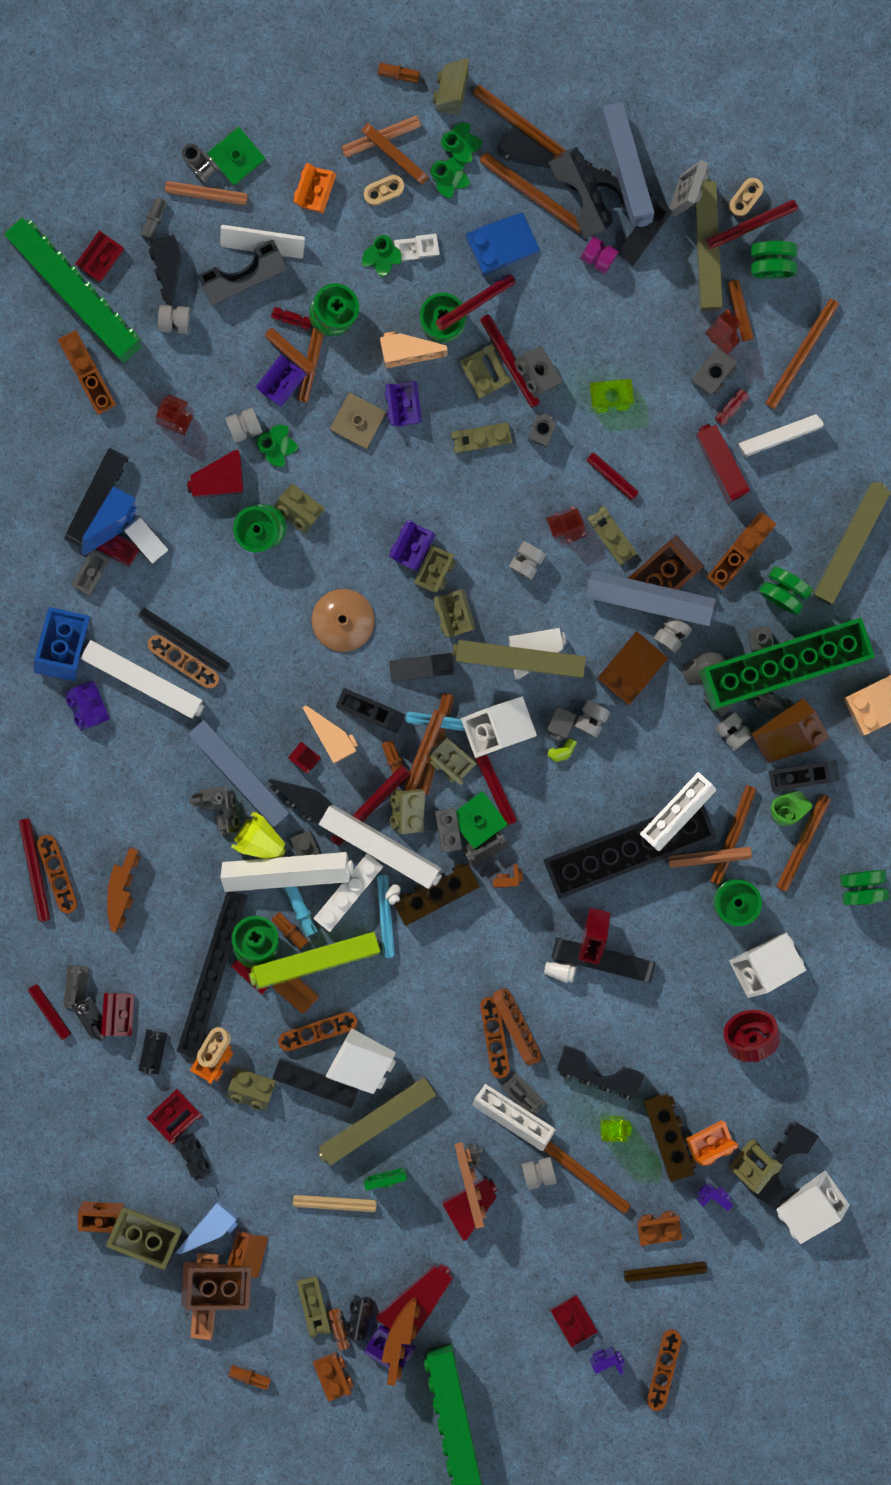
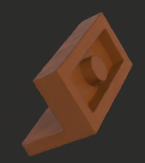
[272,978,320,1014]
[228,1229,268,1278]

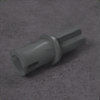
[140,198,167,240]

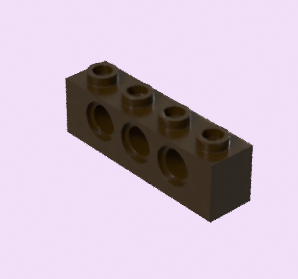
[394,862,480,926]
[643,1092,697,1182]

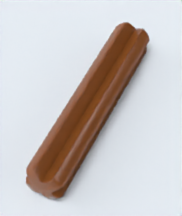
[728,280,753,342]
[265,328,315,375]

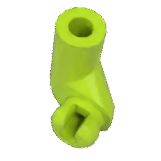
[548,738,577,762]

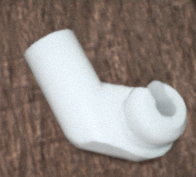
[385,885,400,905]

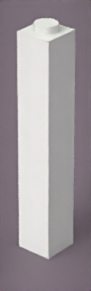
[80,640,205,719]
[319,805,442,889]
[220,852,353,892]

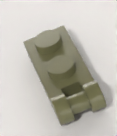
[451,422,512,454]
[586,506,637,566]
[297,1275,331,1338]

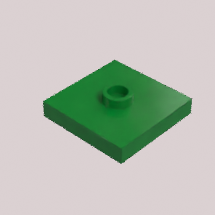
[207,126,266,186]
[456,791,508,850]
[364,1167,408,1191]

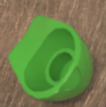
[770,791,813,826]

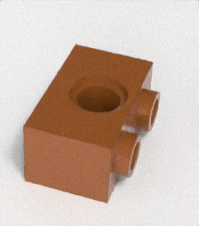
[78,1201,124,1233]

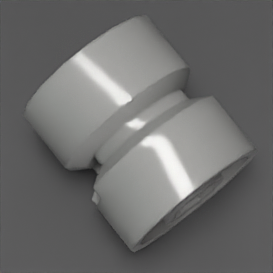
[158,305,191,335]
[225,407,263,444]
[508,541,546,580]
[653,617,692,654]
[573,699,611,738]
[714,711,753,751]
[522,1157,557,1191]

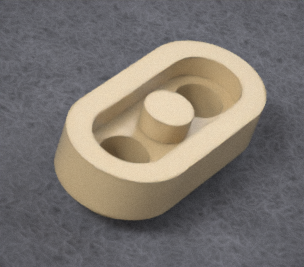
[364,175,404,206]
[729,178,763,217]
[197,1027,231,1068]

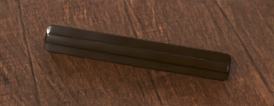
[624,1261,707,1283]

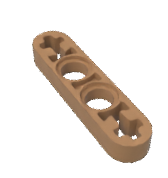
[148,635,220,689]

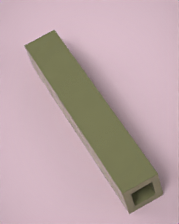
[694,178,722,311]
[812,481,891,605]
[452,640,586,678]
[318,1076,436,1166]

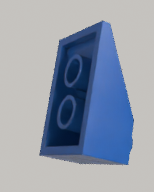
[465,212,540,276]
[81,486,137,555]
[34,607,90,682]

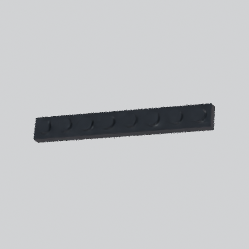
[177,891,248,1058]

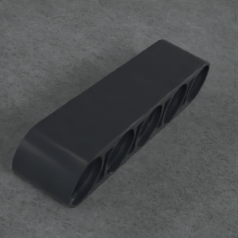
[64,448,129,548]
[551,937,656,983]

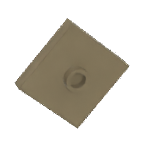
[330,392,386,450]

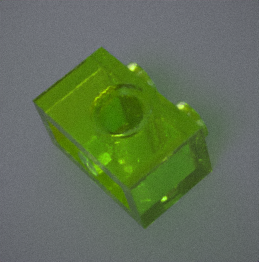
[589,378,634,413]
[599,1115,632,1142]

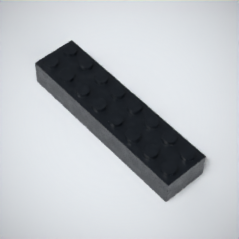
[542,804,717,899]

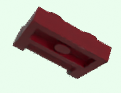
[147,1088,203,1145]

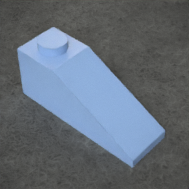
[176,1201,237,1255]

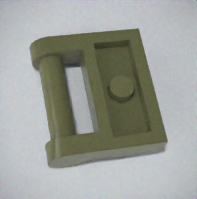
[460,344,512,399]
[729,1139,782,1194]

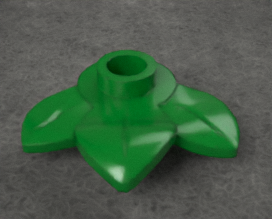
[441,123,483,163]
[430,157,470,198]
[362,235,402,277]
[256,425,298,467]

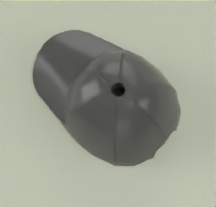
[683,652,726,685]

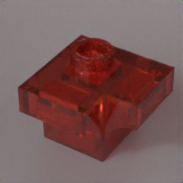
[705,309,742,355]
[156,394,194,436]
[546,506,587,544]

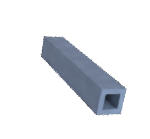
[600,102,654,227]
[586,571,719,626]
[188,720,290,827]

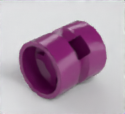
[580,236,619,275]

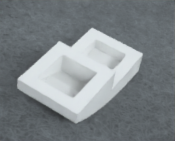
[393,234,440,262]
[123,516,168,564]

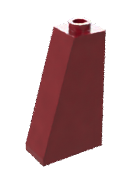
[695,424,750,504]
[376,1263,453,1343]

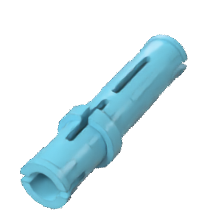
[283,886,318,937]

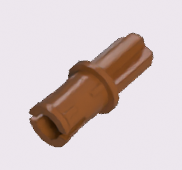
[378,62,420,83]
[382,740,408,779]
[272,912,309,950]
[228,1364,271,1390]

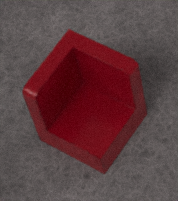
[288,742,321,774]

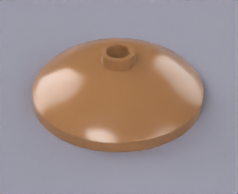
[312,589,375,652]

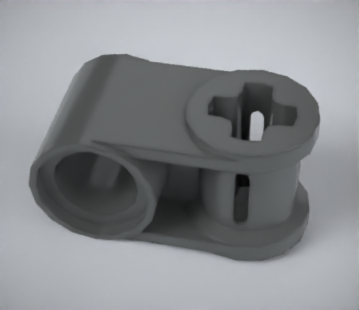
[181,143,220,184]

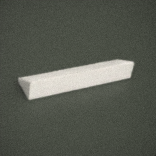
[220,225,305,259]
[738,414,824,458]
[640,773,716,851]
[472,1084,556,1151]

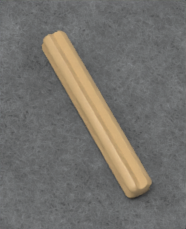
[293,1195,376,1212]

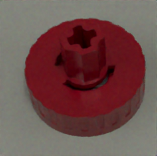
[723,1010,781,1063]

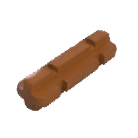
[328,1308,350,1351]

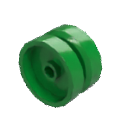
[751,241,797,279]
[309,283,360,337]
[420,292,466,343]
[233,504,287,553]
[758,566,813,616]
[839,869,890,905]
[713,879,762,926]
[232,916,279,969]

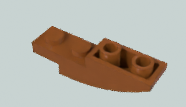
[57,330,116,415]
[707,511,777,590]
[107,847,141,933]
[382,1298,420,1386]

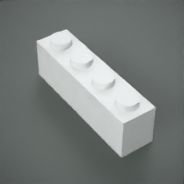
[313,853,384,932]

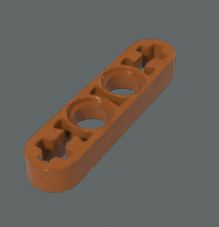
[361,123,429,186]
[37,835,78,913]
[493,988,541,1066]
[480,996,510,1078]
[278,1012,357,1051]
[647,1329,682,1411]

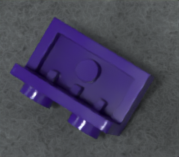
[256,355,307,407]
[385,381,422,427]
[389,519,436,572]
[65,681,110,731]
[697,1183,733,1211]
[364,1324,417,1370]
[590,1347,625,1375]

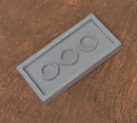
[670,160,709,217]

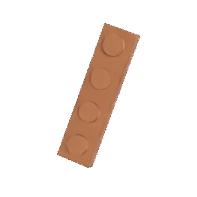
[455,1142,487,1229]
[190,1252,220,1340]

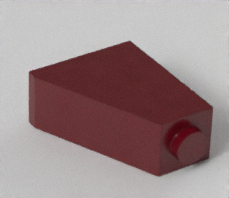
[187,450,244,498]
[578,908,610,965]
[442,1177,498,1241]

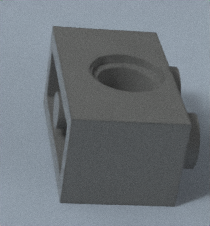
[514,346,563,399]
[690,346,737,397]

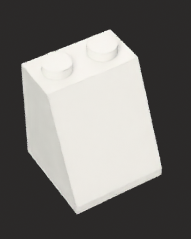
[508,628,566,680]
[461,696,537,758]
[729,933,806,998]
[326,1028,396,1094]
[776,1171,850,1244]

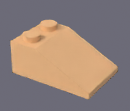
[380,331,447,369]
[843,675,891,736]
[302,706,358,764]

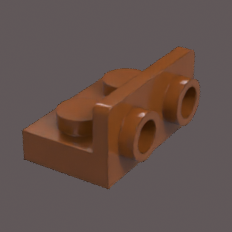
[492,864,523,888]
[636,1211,682,1246]
[313,1352,354,1402]

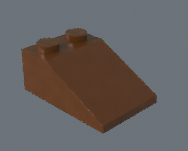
[628,535,704,590]
[596,631,668,706]
[751,698,830,763]
[181,1262,251,1310]

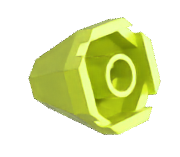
[231,812,286,859]

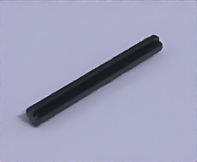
[138,608,230,672]

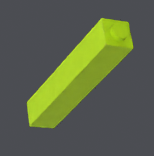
[249,932,380,990]

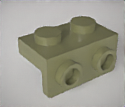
[274,483,325,534]
[414,545,456,594]
[434,589,476,638]
[429,735,477,785]
[390,788,425,834]
[226,1067,276,1111]

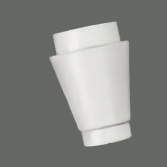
[544,962,576,983]

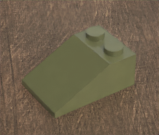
[432,58,469,116]
[106,1207,182,1270]

